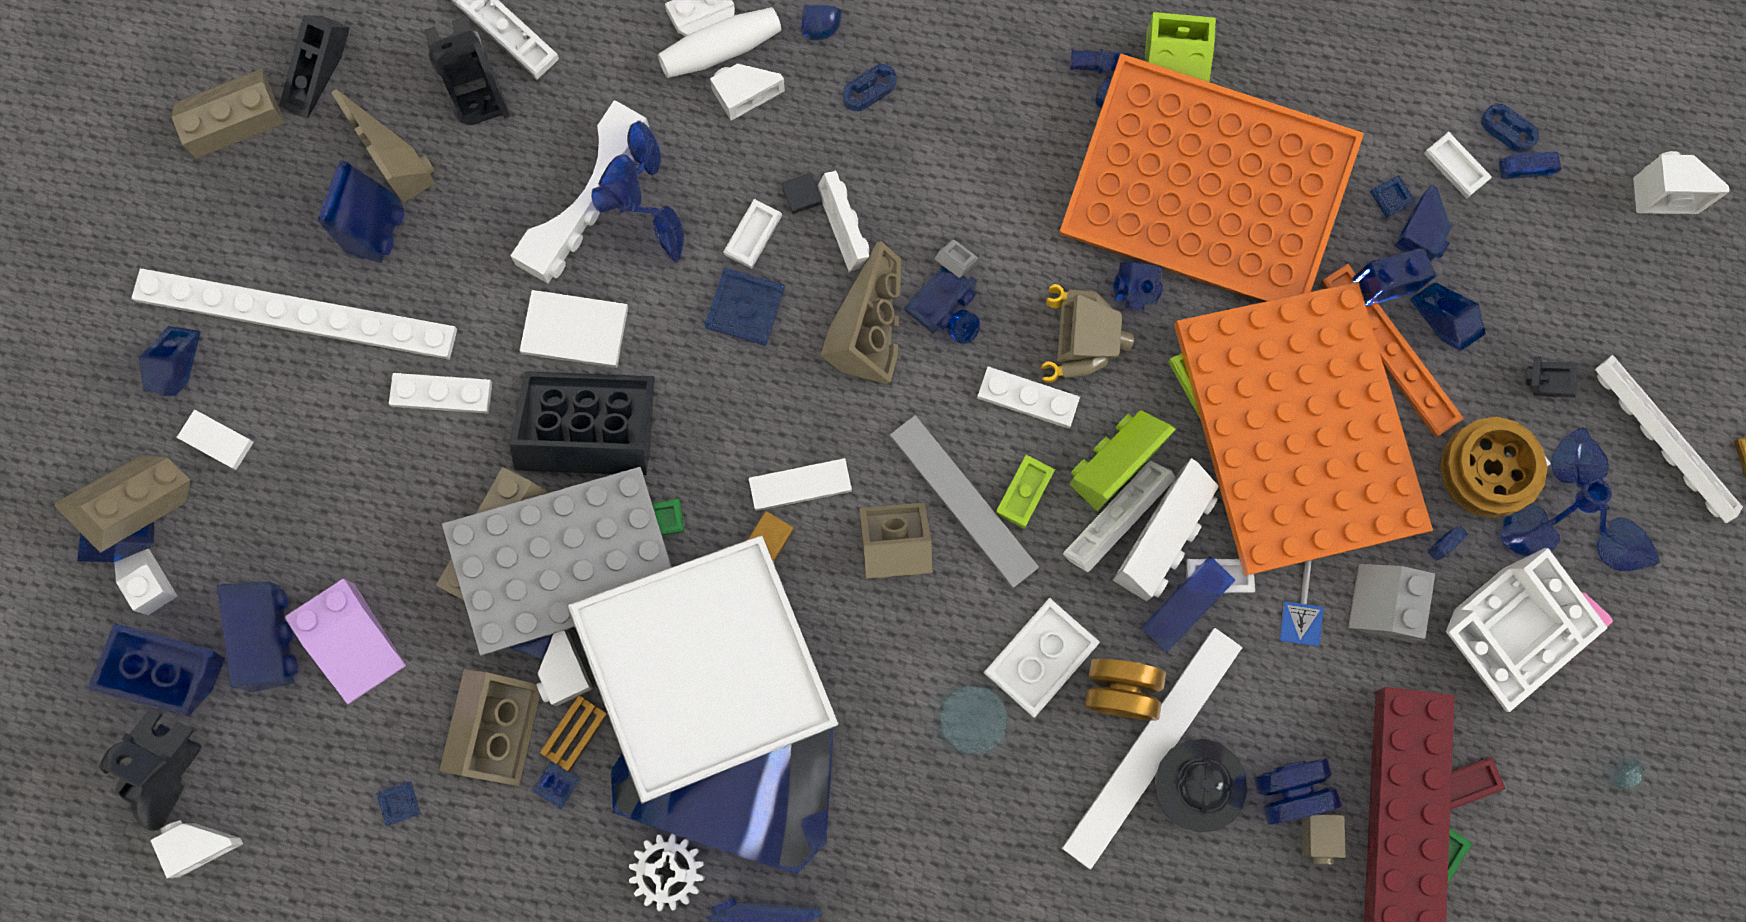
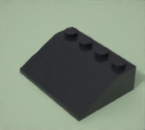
[509,371,655,475]

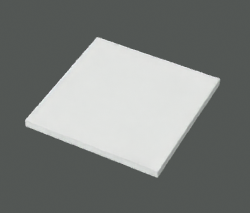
[568,535,838,804]

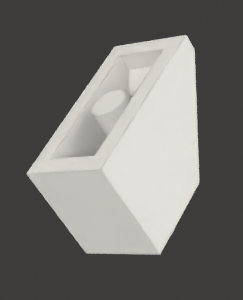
[710,64,785,120]
[114,542,178,615]
[537,630,593,707]
[151,820,243,878]

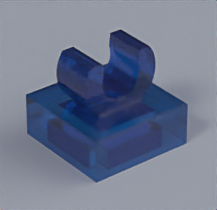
[532,761,581,809]

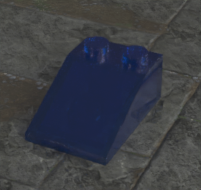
[317,160,404,263]
[706,897,823,922]

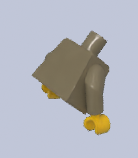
[1041,284,1134,383]

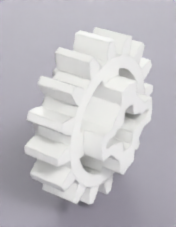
[629,834,705,911]

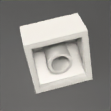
[1633,151,1729,214]

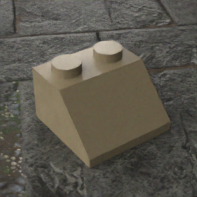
[859,502,933,579]

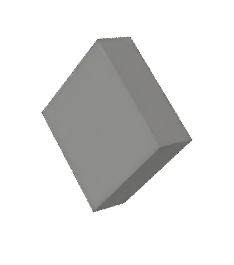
[935,240,978,278]

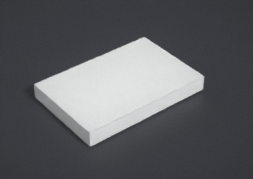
[520,290,628,368]
[984,598,1100,718]

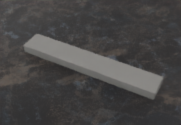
[890,415,1039,589]

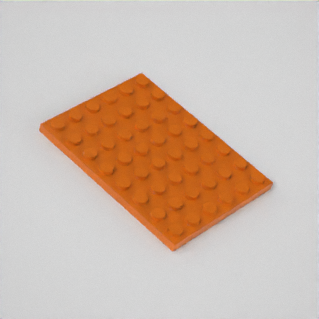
[1059,54,1364,302]
[1174,282,1433,576]

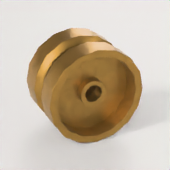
[1084,659,1166,721]

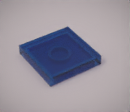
[704,267,786,346]

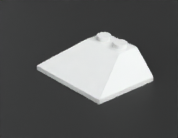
[1446,548,1607,712]

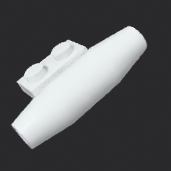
[658,0,781,78]

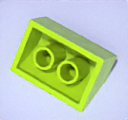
[1069,410,1176,512]

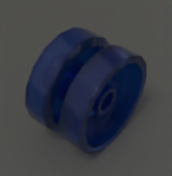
[1254,758,1343,825]

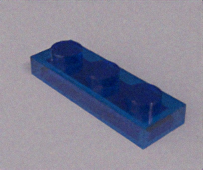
[1141,556,1236,653]

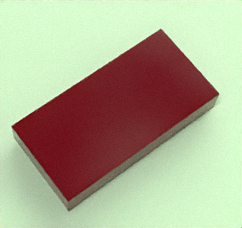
[1450,757,1506,810]

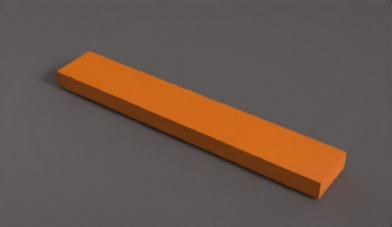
[1321,264,1464,437]

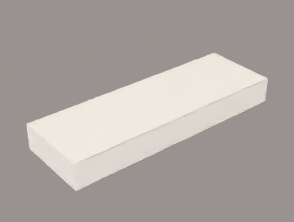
[749,458,852,511]

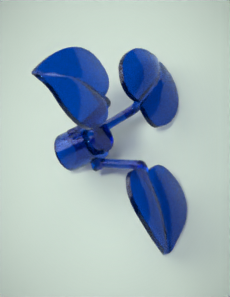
[591,120,684,263]
[1501,427,1660,571]

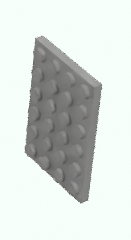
[442,467,671,656]

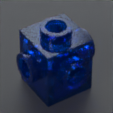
[1113,262,1163,311]

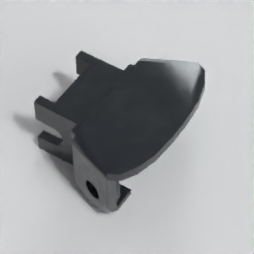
[424,16,510,125]
[99,707,202,831]

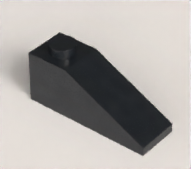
[279,15,350,118]

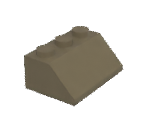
[172,68,285,158]
[55,455,190,553]
[439,669,540,786]

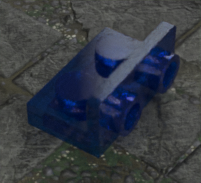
[904,266,977,334]

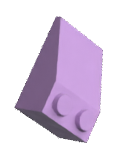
[285,578,406,704]

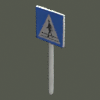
[1280,560,1324,646]

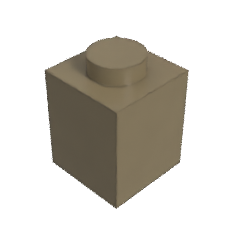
[1302,814,1346,864]

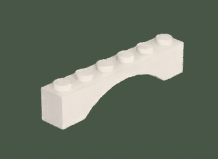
[510,100,651,284]

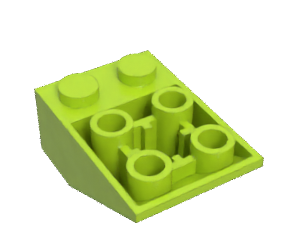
[1145,12,1216,82]

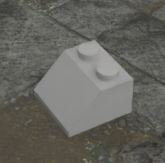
[1348,564,1435,643]

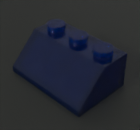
[217,581,298,693]
[87,623,225,717]

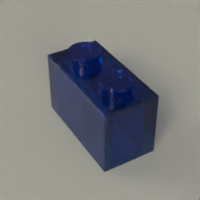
[1352,248,1437,306]

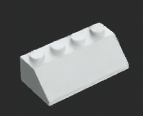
[1113,458,1219,601]

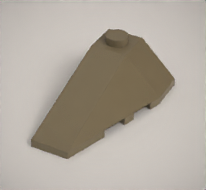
[331,89,436,203]
[820,241,901,384]

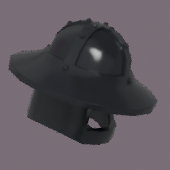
[1155,739,1248,833]

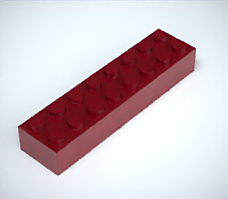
[1364,687,1454,922]

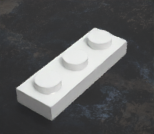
[817,171,869,272]
[977,367,1080,429]
[389,373,492,414]

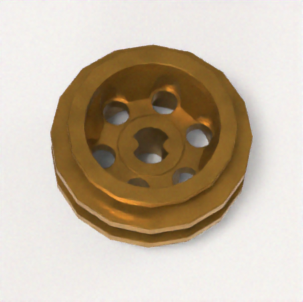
[1440,417,1548,518]

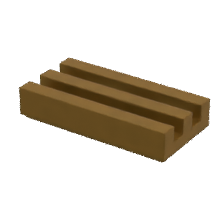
[540,695,608,772]

